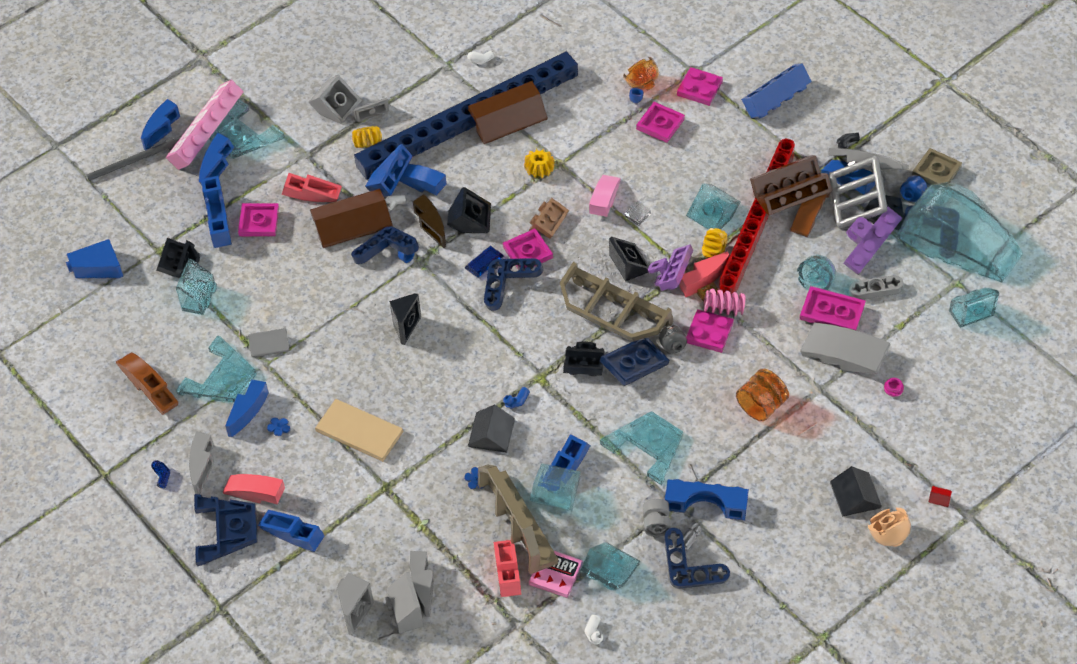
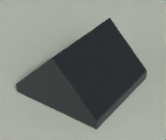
[609,236,649,282]
[389,293,422,345]
[468,404,515,453]
[830,466,882,517]

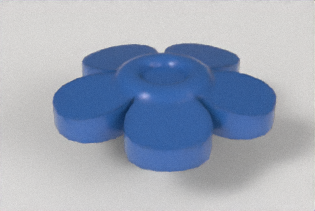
[267,417,290,436]
[464,467,485,489]

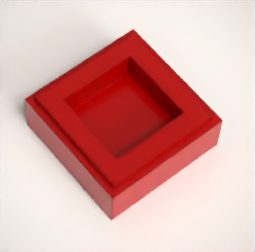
[928,486,952,507]

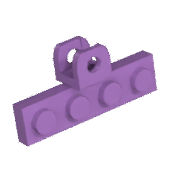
[843,207,902,275]
[648,244,694,291]

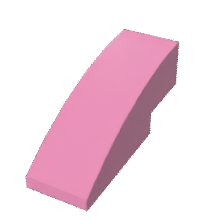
[589,175,621,217]

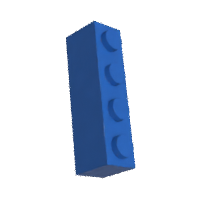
[741,63,812,119]

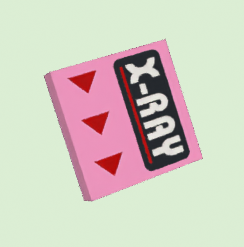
[529,551,583,598]

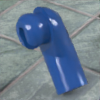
[503,387,530,409]

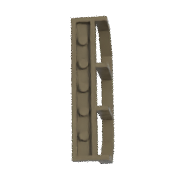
[560,262,674,342]
[478,464,558,574]

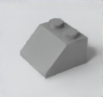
[309,74,361,124]
[385,571,424,634]
[337,573,374,636]

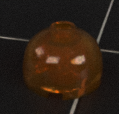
[623,57,659,90]

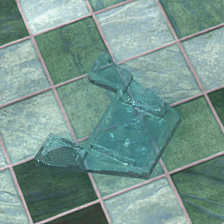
[210,99,285,159]
[176,335,257,403]
[600,411,683,485]

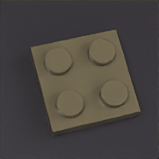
[912,148,962,191]

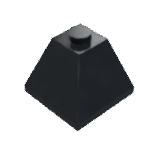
[447,187,491,233]

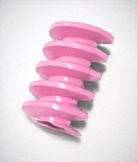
[704,288,746,317]

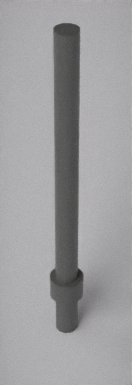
[86,136,182,181]

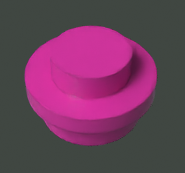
[884,378,904,397]

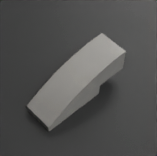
[189,431,214,494]
[410,551,434,617]

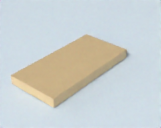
[315,399,403,462]

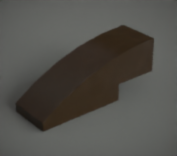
[413,194,446,248]

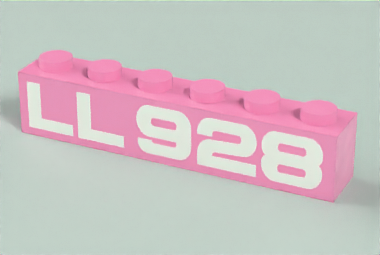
[166,79,244,170]

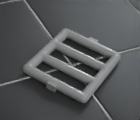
[828,156,887,228]

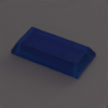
[465,245,504,278]

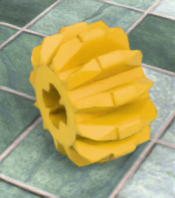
[352,126,382,148]
[524,148,555,178]
[702,228,728,258]

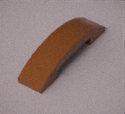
[791,192,831,237]

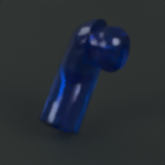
[151,460,170,489]

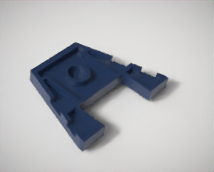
[194,494,258,566]

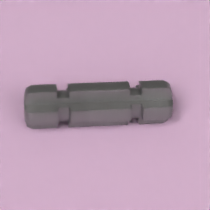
[673,523,702,558]

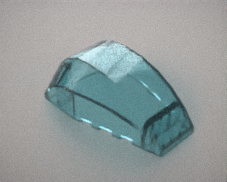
[896,182,1023,283]

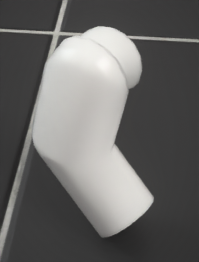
[467,51,494,65]
[385,195,406,211]
[584,615,603,644]

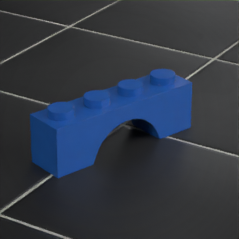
[201,176,232,248]
[665,479,749,520]

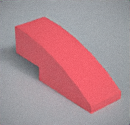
[281,173,342,202]
[679,251,729,297]
[223,474,285,505]
[493,540,522,597]

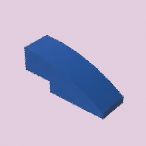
[141,99,180,150]
[199,133,234,186]
[821,160,876,195]
[399,164,447,196]
[225,379,269,437]
[540,434,591,495]
[258,509,325,552]

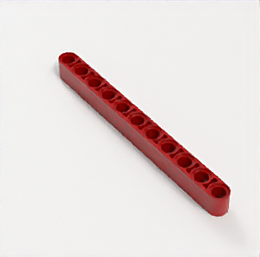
[719,138,795,295]

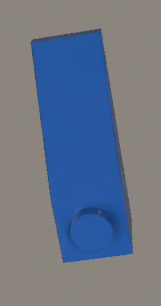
[365,144,413,197]

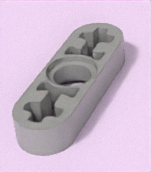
[848,275,903,300]

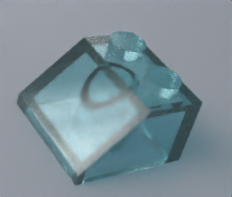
[686,183,741,230]
[176,259,217,315]
[949,287,999,328]
[530,463,581,511]
[581,542,641,590]

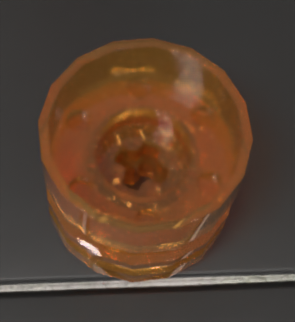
[736,368,789,421]

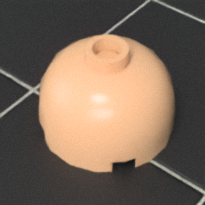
[868,508,911,547]

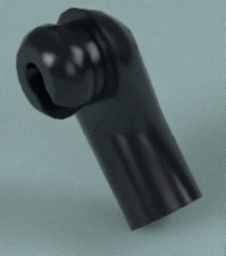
[836,132,860,149]

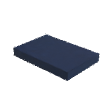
[600,338,670,386]

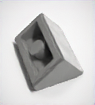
[352,97,389,123]
[248,328,290,357]

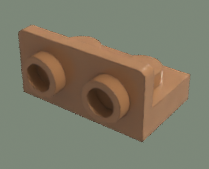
[529,198,569,239]

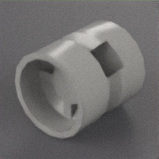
[643,499,671,537]

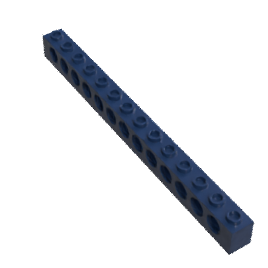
[354,51,578,180]

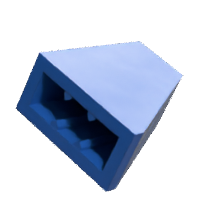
[66,239,124,278]

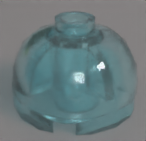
[797,255,836,291]

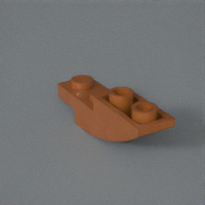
[116,352,178,415]

